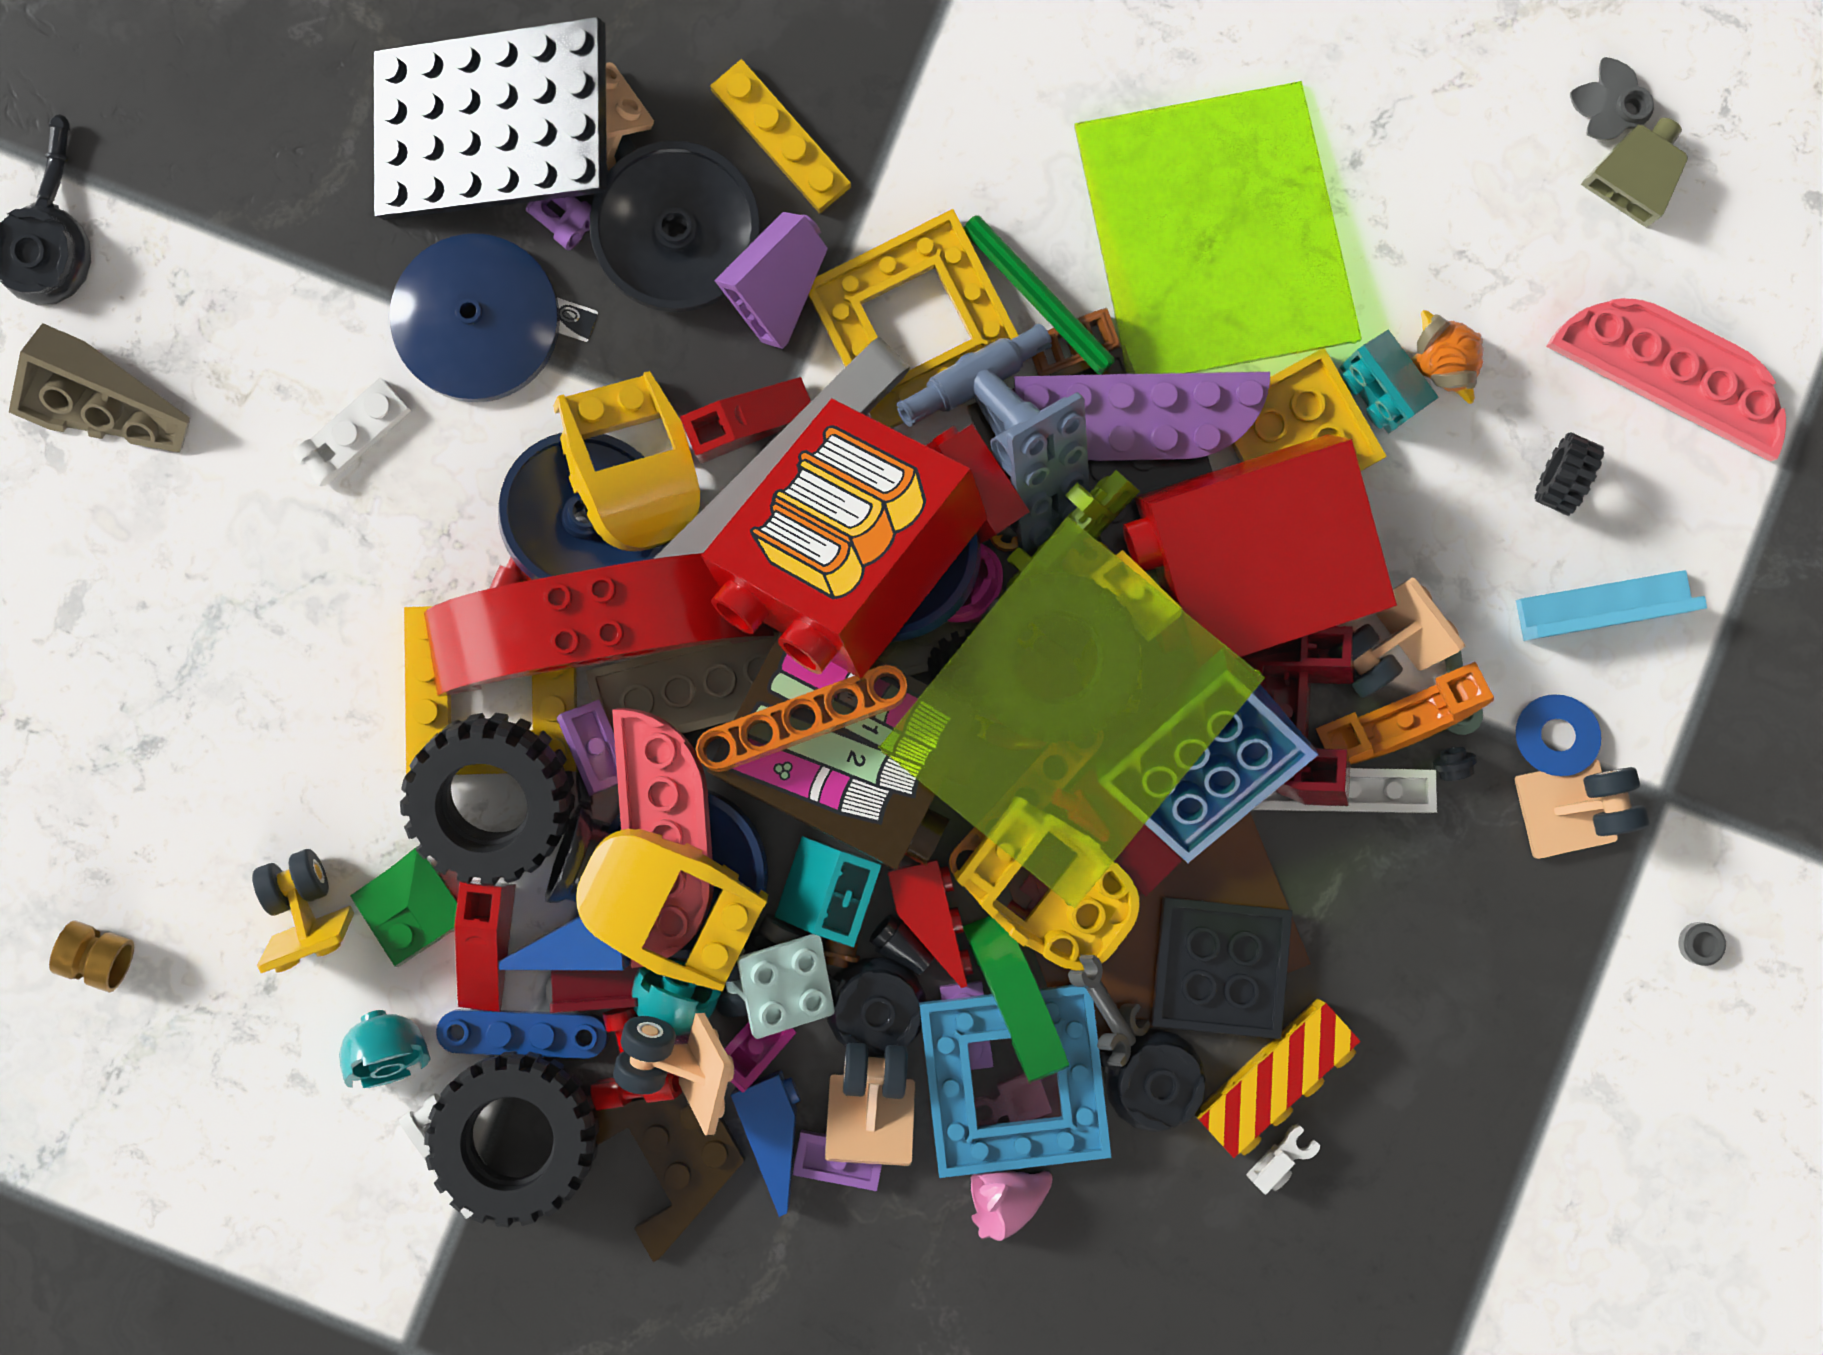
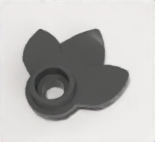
[1570,57,1654,141]

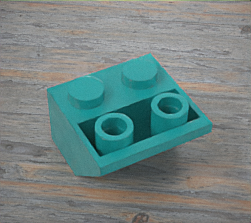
[1339,329,1439,434]
[775,836,882,947]

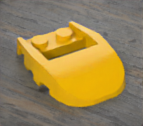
[553,371,700,551]
[953,796,1139,971]
[576,829,768,991]

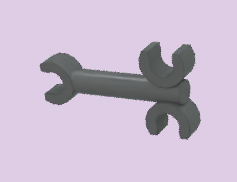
[1068,955,1150,1066]

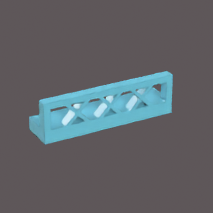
[1516,570,1707,641]

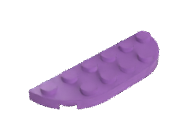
[1013,371,1270,461]

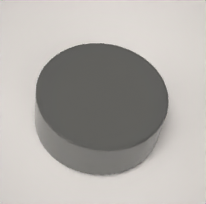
[759,914,804,945]
[1678,922,1726,966]

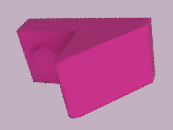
[724,1022,797,1093]

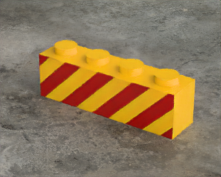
[1194,998,1361,1158]

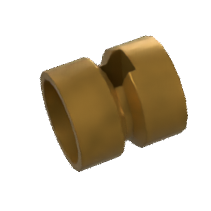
[49,920,134,993]

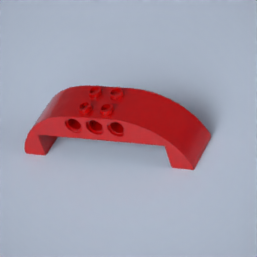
[424,553,775,697]

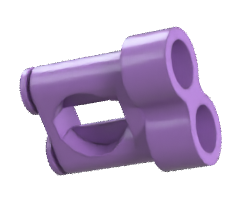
[526,197,592,250]

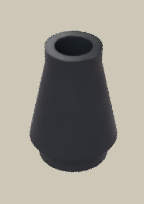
[869,915,934,975]

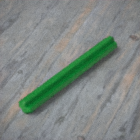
[963,215,1115,375]

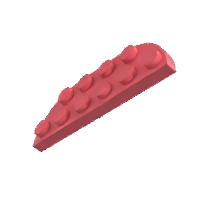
[1546,298,1786,462]
[612,708,714,968]

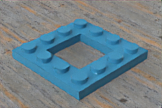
[919,985,1111,1178]

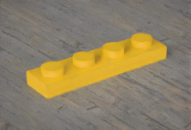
[710,59,851,214]

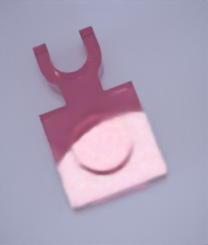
[974,1073,1052,1126]

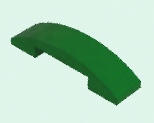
[963,916,1069,1084]

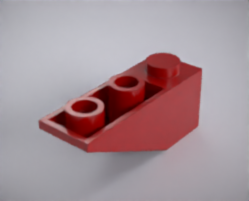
[680,377,811,464]
[888,858,974,988]
[454,879,516,1012]

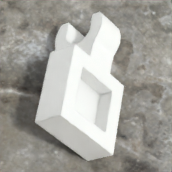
[1246,1124,1320,1195]

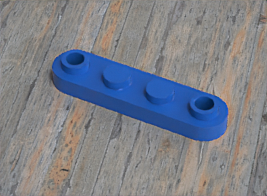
[436,1009,609,1058]

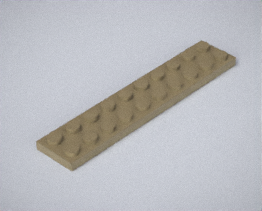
[585,621,1017,734]

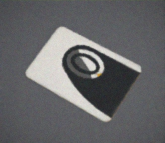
[557,298,598,342]

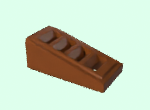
[1031,307,1120,376]

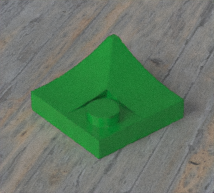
[350,846,457,967]

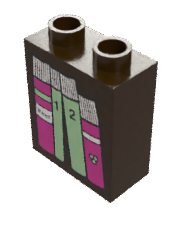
[707,632,989,871]

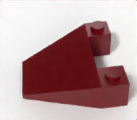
[1176,626,1355,806]

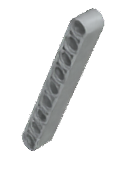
[654,337,910,559]

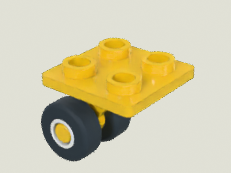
[252,849,354,973]

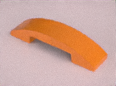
[1316,661,1494,764]

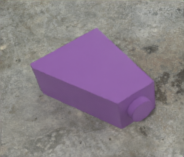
[715,212,828,349]

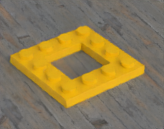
[808,209,1029,429]
[404,606,577,775]

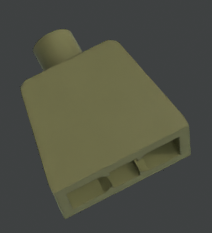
[1581,117,1688,228]

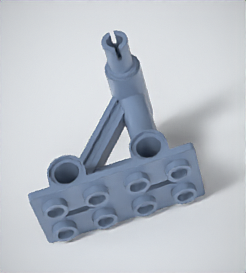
[897,324,1090,552]

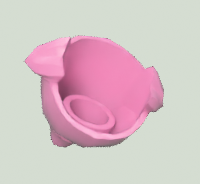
[971,1170,1053,1241]

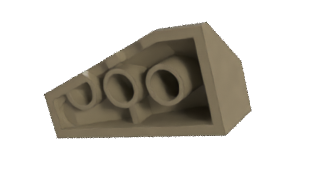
[9,323,191,453]

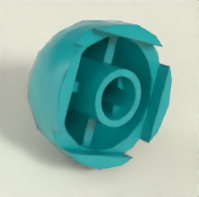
[632,958,721,1036]
[339,1010,431,1088]

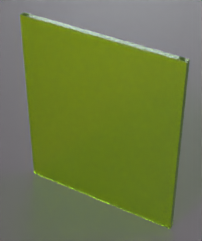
[1074,81,1362,374]
[878,516,1265,908]

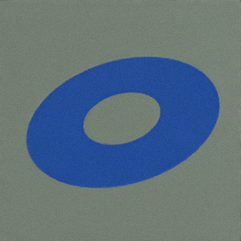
[1516,694,1601,776]

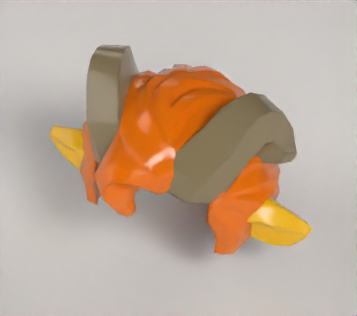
[1411,310,1484,404]

